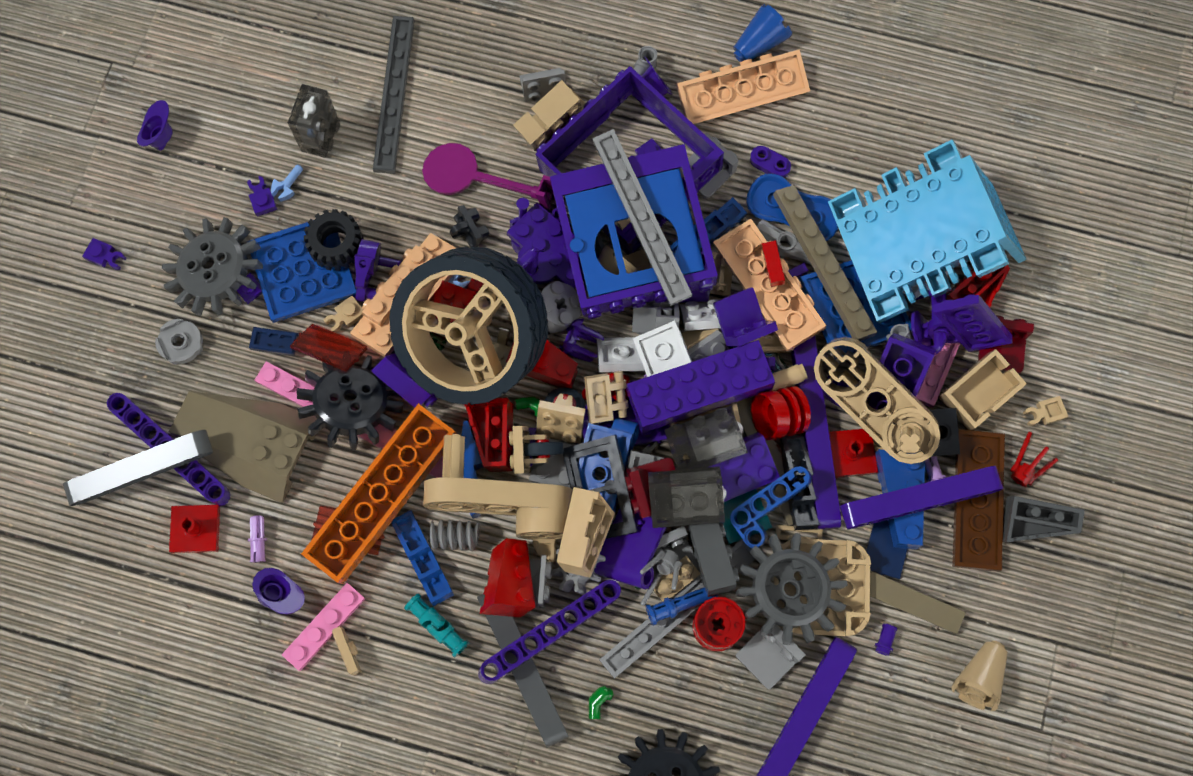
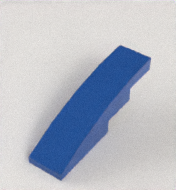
[670,197,748,255]
[461,421,484,519]
[391,510,454,606]

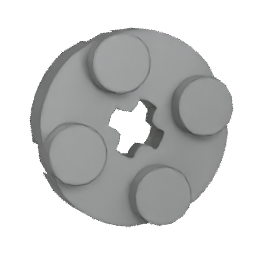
[155,319,203,365]

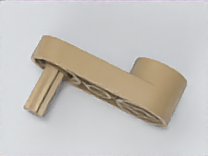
[814,337,940,464]
[423,434,573,540]

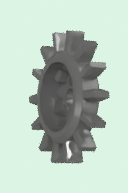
[162,217,263,316]
[736,533,848,645]

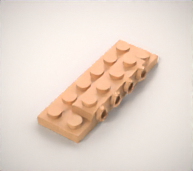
[676,49,810,124]
[713,219,826,352]
[350,233,456,357]

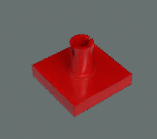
[829,429,878,478]
[169,505,220,553]

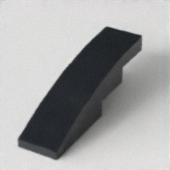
[780,435,819,530]

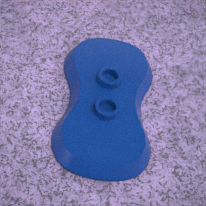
[746,174,838,241]

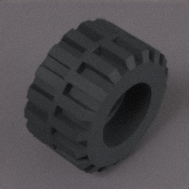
[304,209,364,271]

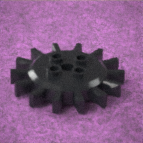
[296,352,403,450]
[616,729,720,776]

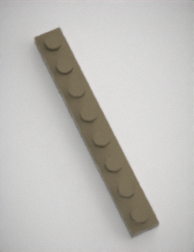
[773,185,877,341]

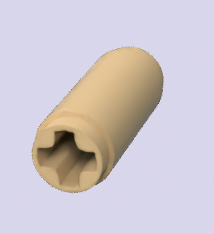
[772,364,808,391]

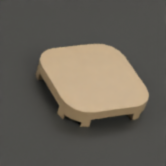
[774,539,871,636]

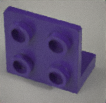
[713,287,778,346]

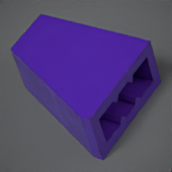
[371,354,438,408]

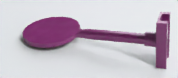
[422,143,555,214]

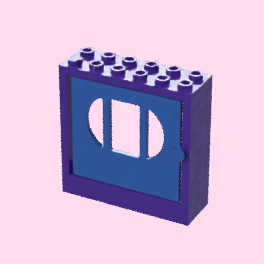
[550,144,718,319]

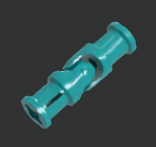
[404,593,470,658]

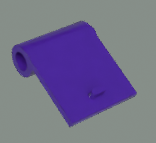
[594,509,668,589]

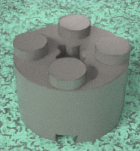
[540,281,582,333]

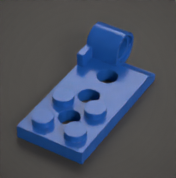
[578,418,640,524]

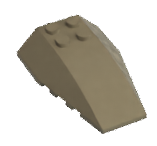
[169,391,317,503]

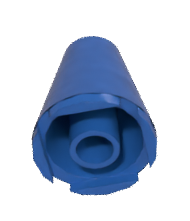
[733,4,792,62]

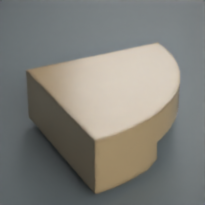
[533,539,556,563]

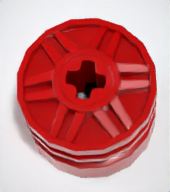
[751,386,811,440]
[692,597,745,651]

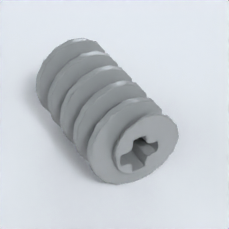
[430,519,480,551]

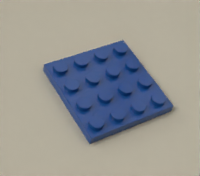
[247,222,356,323]
[798,260,912,360]

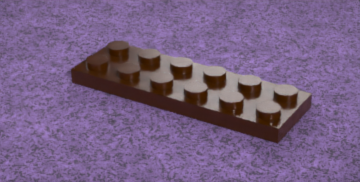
[952,429,1005,572]

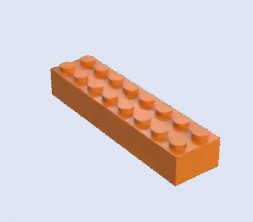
[301,403,458,584]

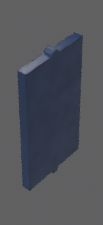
[866,520,907,579]

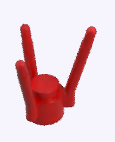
[1010,431,1058,487]

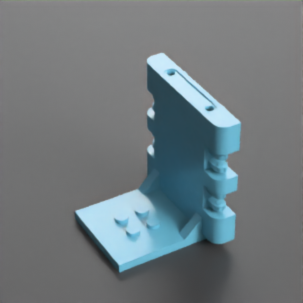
[828,139,1027,323]

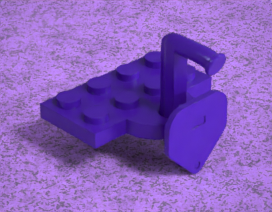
[507,202,599,289]
[911,289,1013,355]

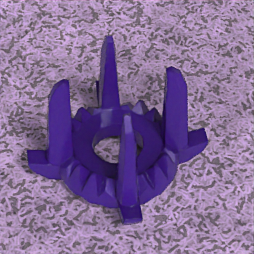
[560,318,604,362]

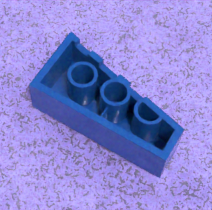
[875,449,925,550]

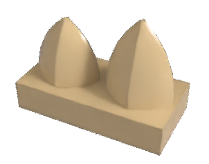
[654,556,700,602]

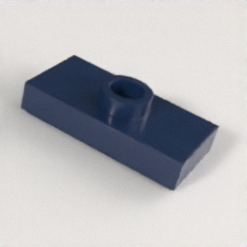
[249,327,299,356]

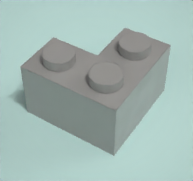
[632,300,679,335]

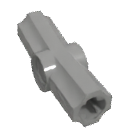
[757,219,811,265]

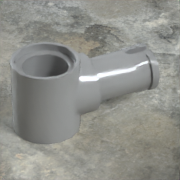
[634,46,657,76]

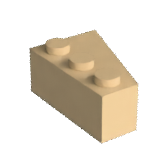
[557,487,615,578]

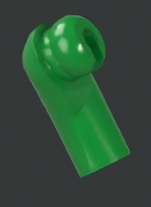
[515,396,542,417]
[589,686,613,719]

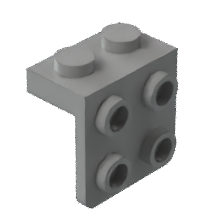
[679,133,739,199]

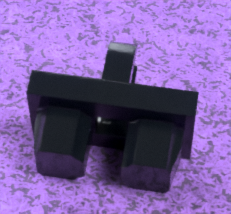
[450,205,489,247]

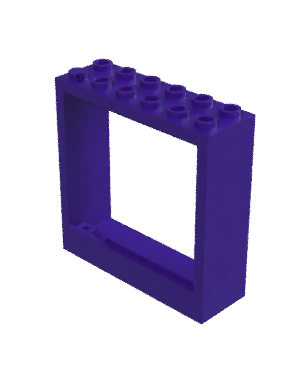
[535,66,724,255]

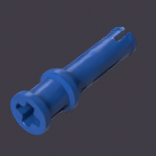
[645,587,718,626]

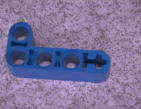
[730,467,812,548]

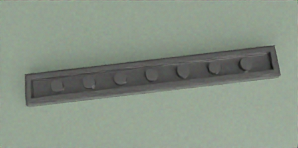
[373,16,415,174]

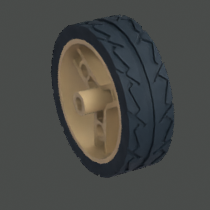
[389,246,548,405]

